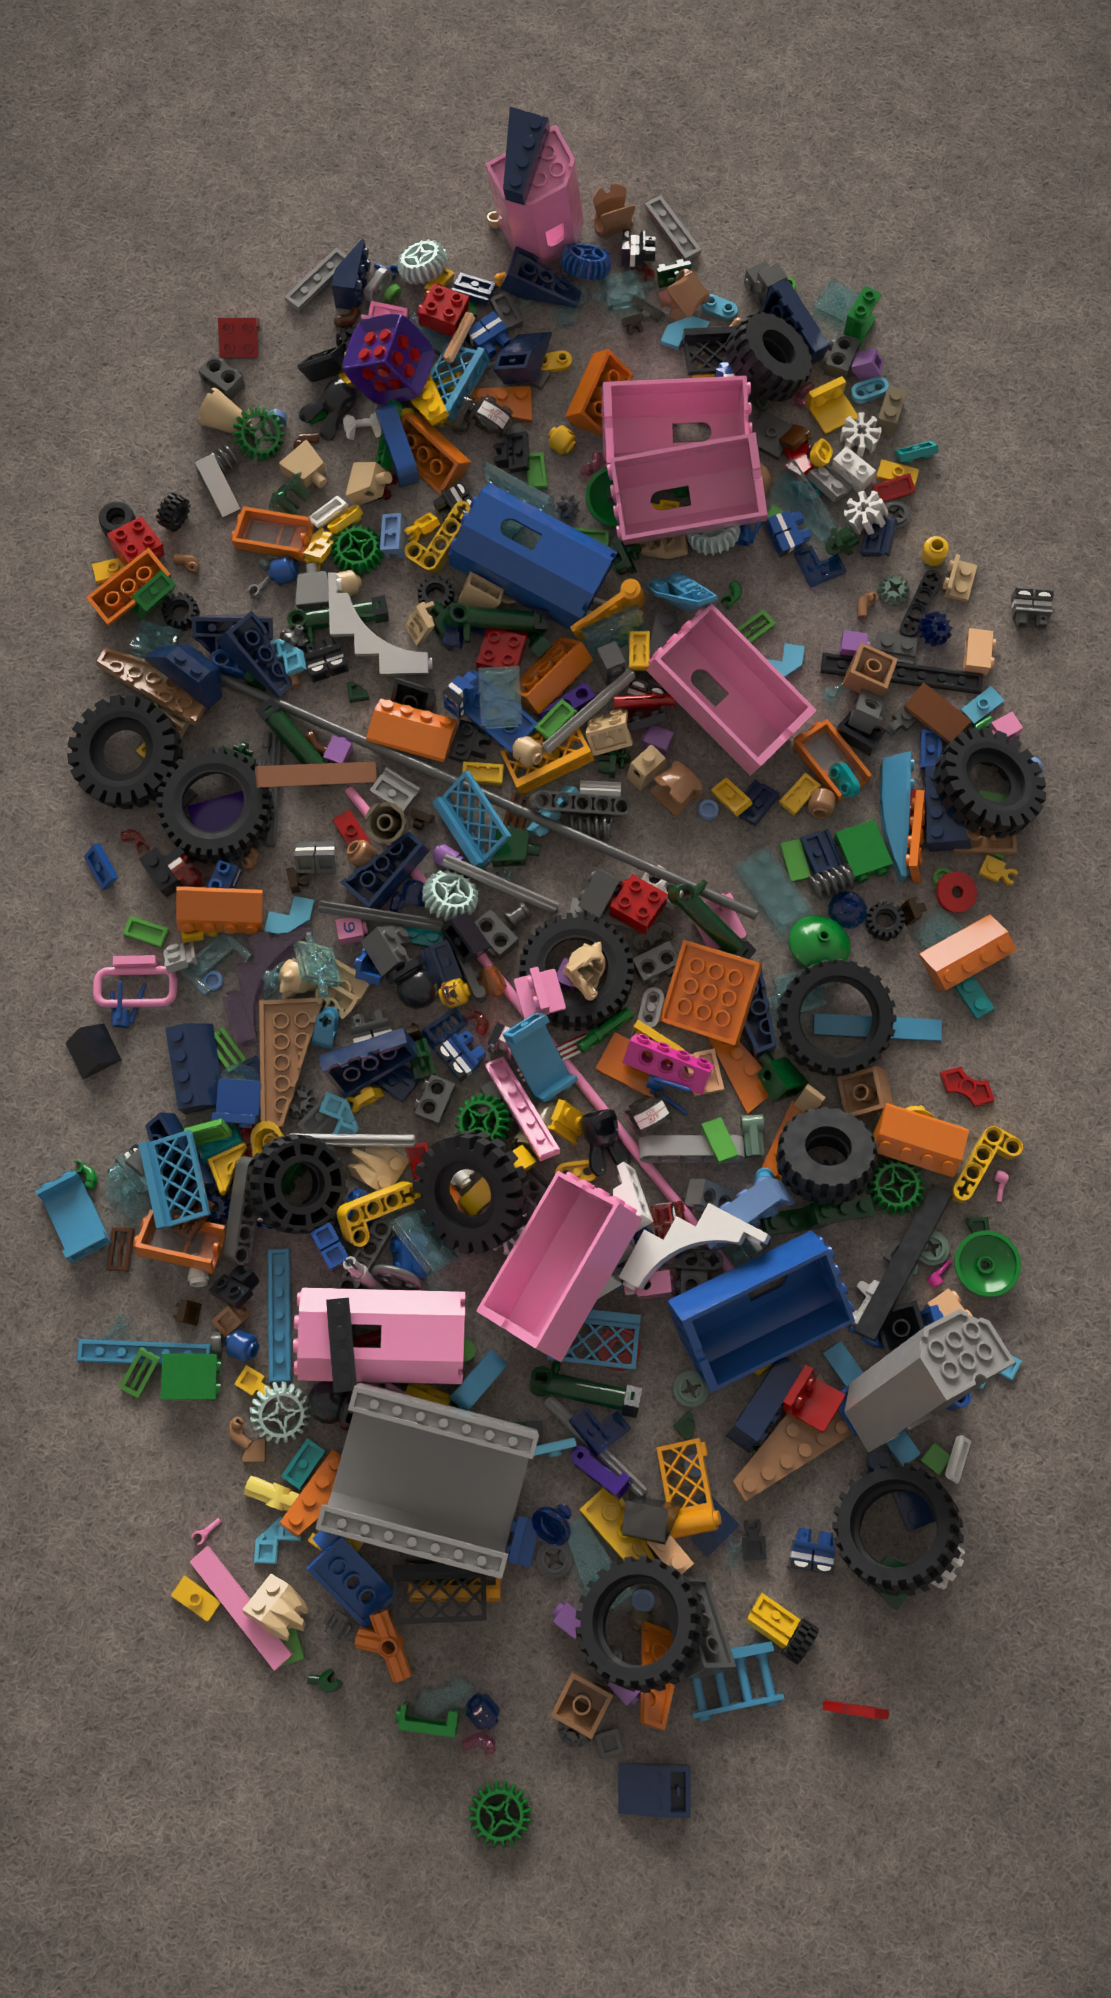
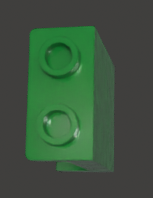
[843,286,881,350]
[131,570,176,621]
[833,820,893,883]
[160,1354,221,1401]
[395,1701,460,1738]

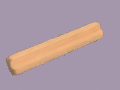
[443,312,475,363]

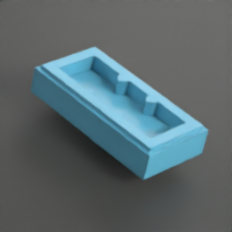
[960,686,1005,726]
[534,1438,577,1458]

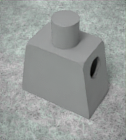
[295,563,329,611]

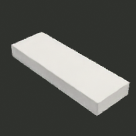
[195,454,240,518]

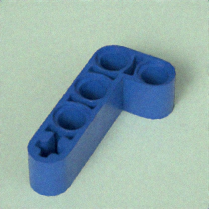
[375,403,419,488]

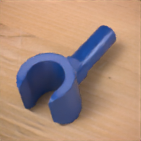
[374,263,399,280]

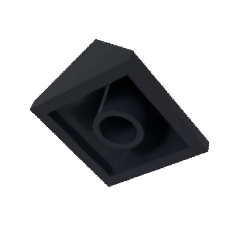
[297,345,345,382]
[390,677,436,713]
[837,711,886,756]
[65,1023,122,1079]
[880,1300,925,1356]
[622,1496,680,1545]

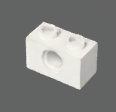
[831,446,876,493]

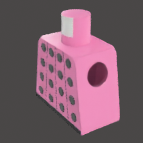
[624,1270,676,1300]

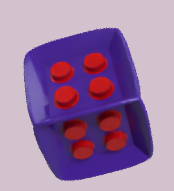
[343,314,434,404]

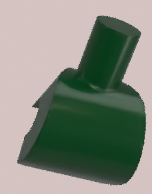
[528,634,551,657]
[307,1668,343,1693]

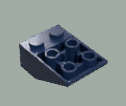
[332,239,371,310]
[493,332,552,384]
[618,1763,691,1818]

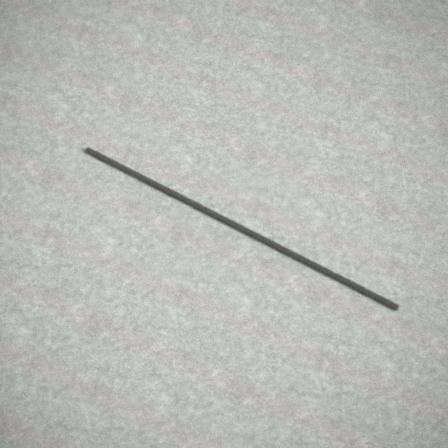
[220,672,759,920]

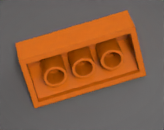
[565,349,633,436]
[401,413,472,495]
[86,548,171,626]
[506,637,594,715]
[366,699,458,762]
[176,887,263,935]
[918,914,1017,991]
[873,1103,969,1178]

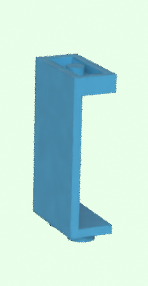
[502,1012,578,1103]
[35,1171,112,1263]

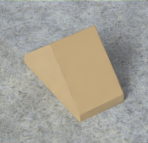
[794,1084,827,1113]

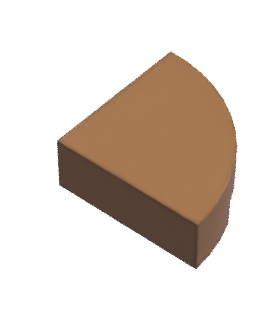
[242,1439,266,1462]

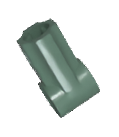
[740,1114,764,1158]

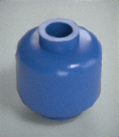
[268,556,299,585]
[225,1330,260,1362]

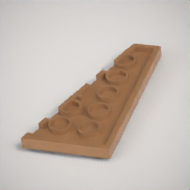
[97,648,206,727]
[259,997,324,1127]
[731,1373,853,1502]

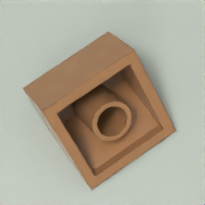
[842,642,898,697]
[837,1066,894,1118]
[550,1669,614,1739]

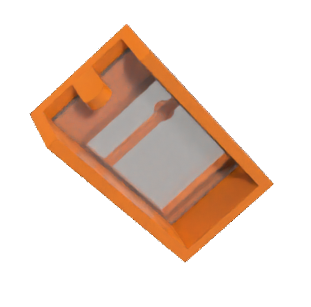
[231,506,314,562]
[792,719,872,804]
[133,1209,226,1274]

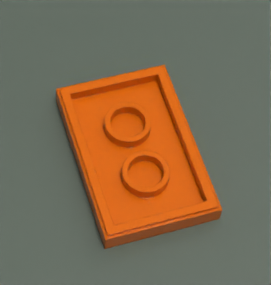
[595,1032,671,1099]

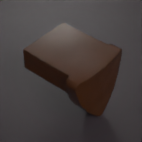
[779,424,811,452]

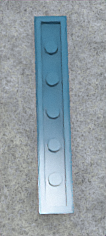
[813,1013,942,1042]
[268,1248,292,1383]
[77,1339,212,1365]
[822,1341,921,1467]

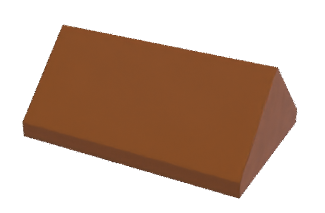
[903,682,973,744]

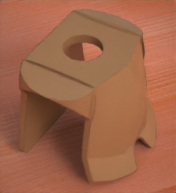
[592,184,635,237]
[658,269,710,321]
[650,761,703,816]

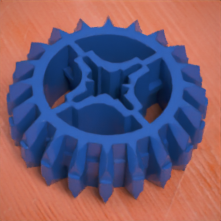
[560,242,612,281]

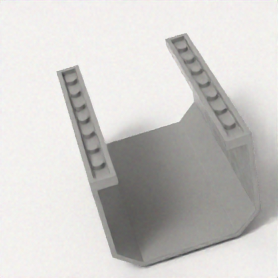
[315,1382,539,1579]

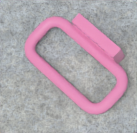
[93,955,178,1008]

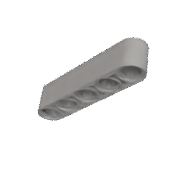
[638,1135,745,1163]

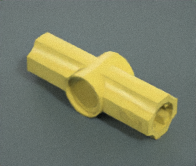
[244,1476,300,1511]

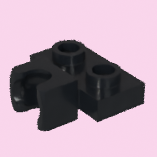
[493,431,530,473]
[448,719,492,762]
[208,1265,259,1310]

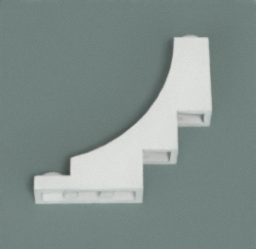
[328,573,433,676]
[598,1162,653,1299]
[619,1203,771,1290]

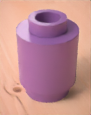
[432,844,464,872]

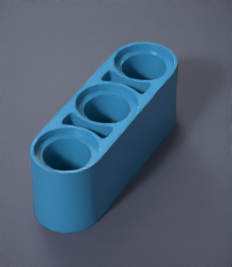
[449,1349,508,1411]

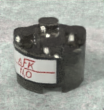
[468,394,513,439]
[623,1091,673,1137]

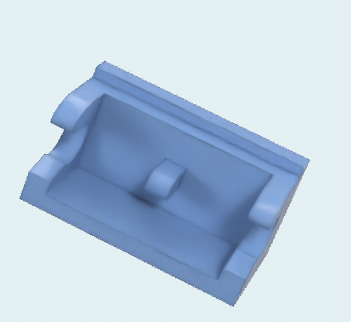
[380,513,407,559]

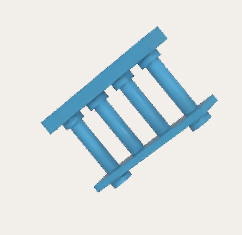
[691,1640,784,1722]

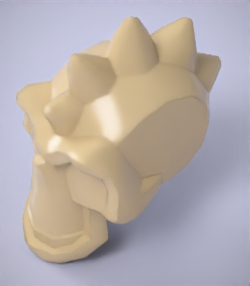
[563,942,605,1000]
[278,950,326,999]

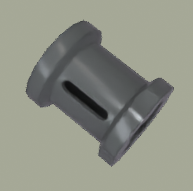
[504,902,532,929]

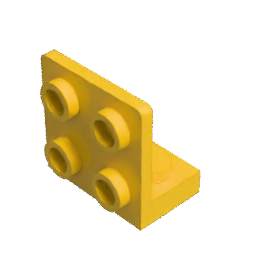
[806,376,857,435]

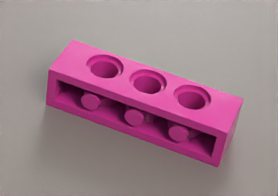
[622,1034,715,1095]

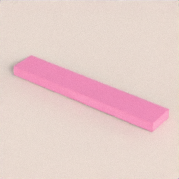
[484,1056,560,1162]
[190,1546,293,1671]

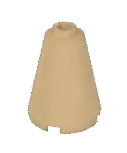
[196,387,254,436]

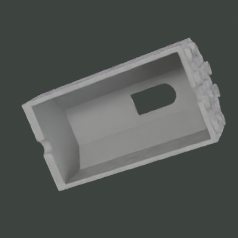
[845,1309,1016,1453]

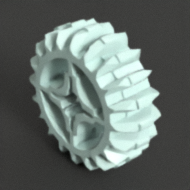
[397,239,448,285]
[687,526,740,555]
[422,869,478,921]
[250,1382,311,1444]

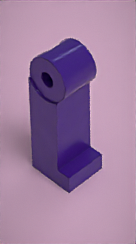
[539,682,596,720]
[571,1446,633,1501]

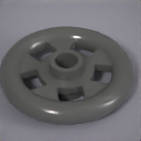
[371,1264,422,1291]

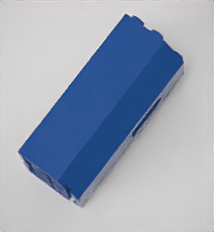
[448,483,618,631]
[667,1230,855,1393]

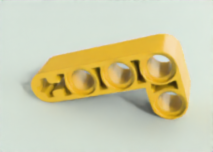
[405,501,471,573]
[950,1126,1023,1204]
[458,1145,537,1216]
[337,1181,421,1247]

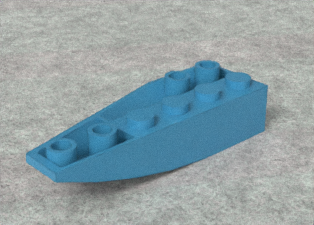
[645,571,718,612]
[879,752,914,883]

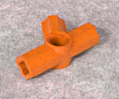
[355,1608,413,1683]

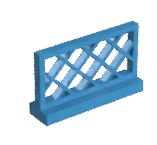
[413,343,490,423]
[432,771,511,867]
[138,1130,211,1230]
[547,1309,641,1370]

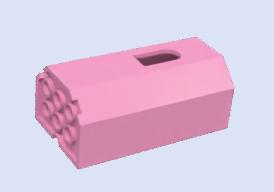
[485,125,584,265]
[602,376,752,468]
[607,432,768,545]
[646,604,817,776]
[476,1171,643,1362]
[293,1288,465,1384]

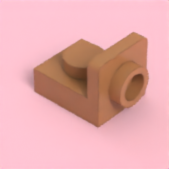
[211,1304,251,1337]

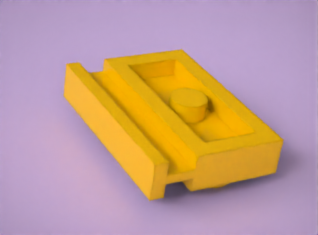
[547,1099,585,1145]
[745,1593,800,1649]

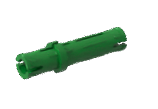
[576,1007,634,1054]

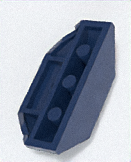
[192,614,274,654]
[145,643,222,709]

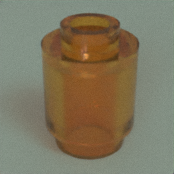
[480,965,507,998]

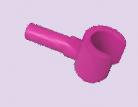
[927,1260,951,1288]

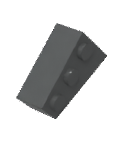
[644,611,679,680]

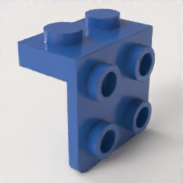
[211,1078,261,1128]

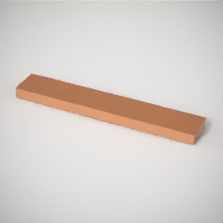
[255,762,377,788]

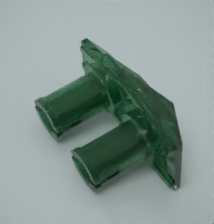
[268,471,313,515]

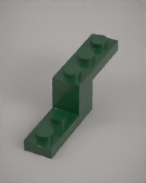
[760,1194,875,1236]

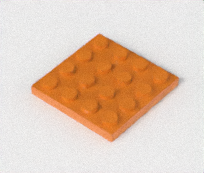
[659,940,763,1046]

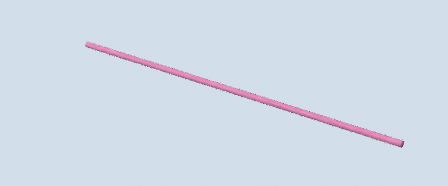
[345,786,735,1272]

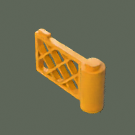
[570,579,646,641]
[656,1438,722,1539]

